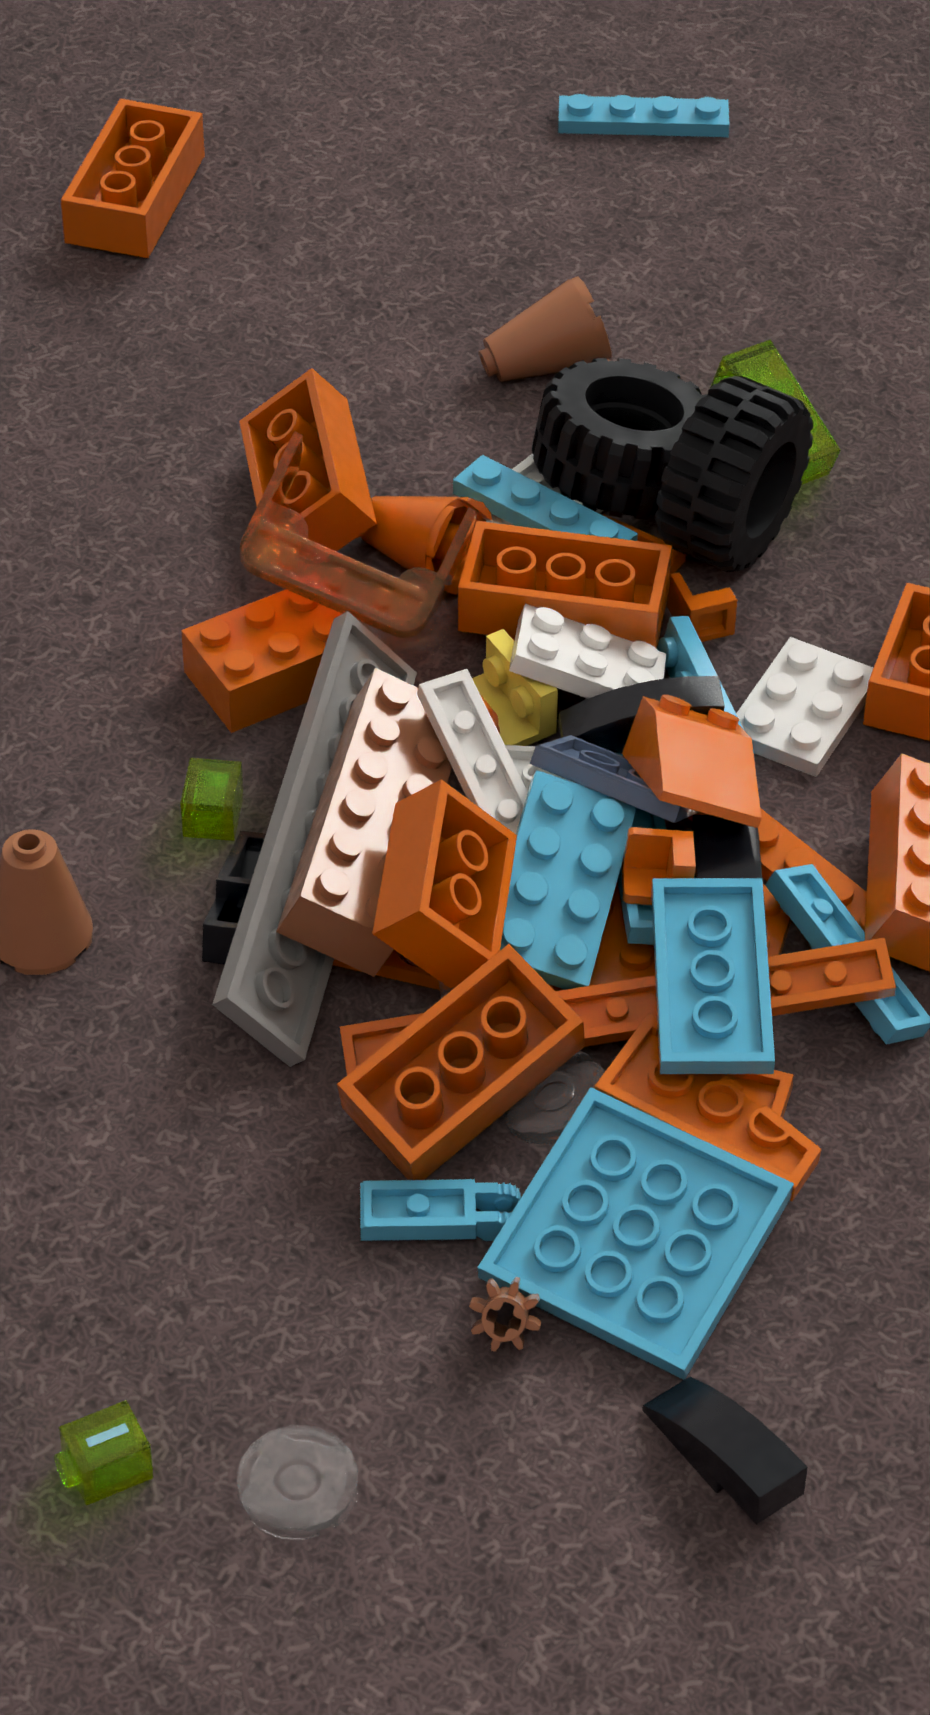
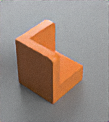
[667,572,737,642]
[621,827,696,905]

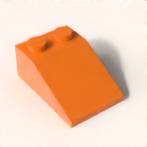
[622,694,762,828]

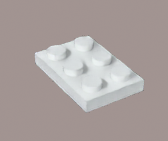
[509,604,666,699]
[736,637,873,777]

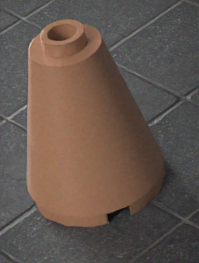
[478,276,612,382]
[0,830,93,975]

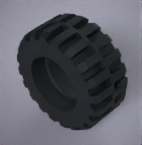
[532,358,707,519]
[655,376,813,573]

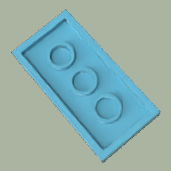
[500,770,636,990]
[651,878,775,1074]

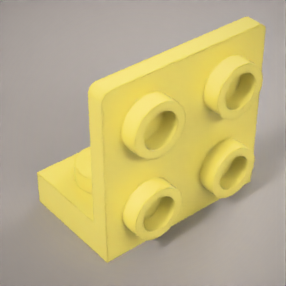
[472,629,558,746]

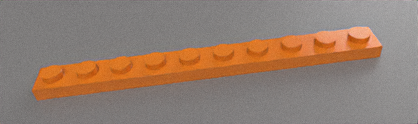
[339,938,896,1075]

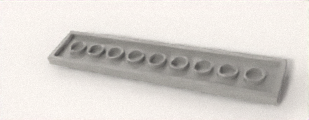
[212,611,417,1067]

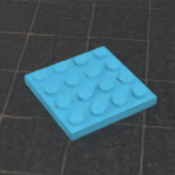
[477,1087,794,1380]

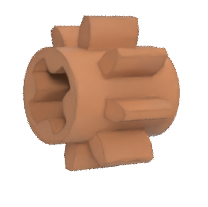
[469,1277,542,1352]

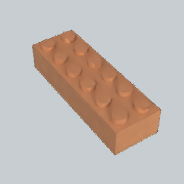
[276,668,452,977]

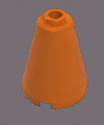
[361,496,492,595]

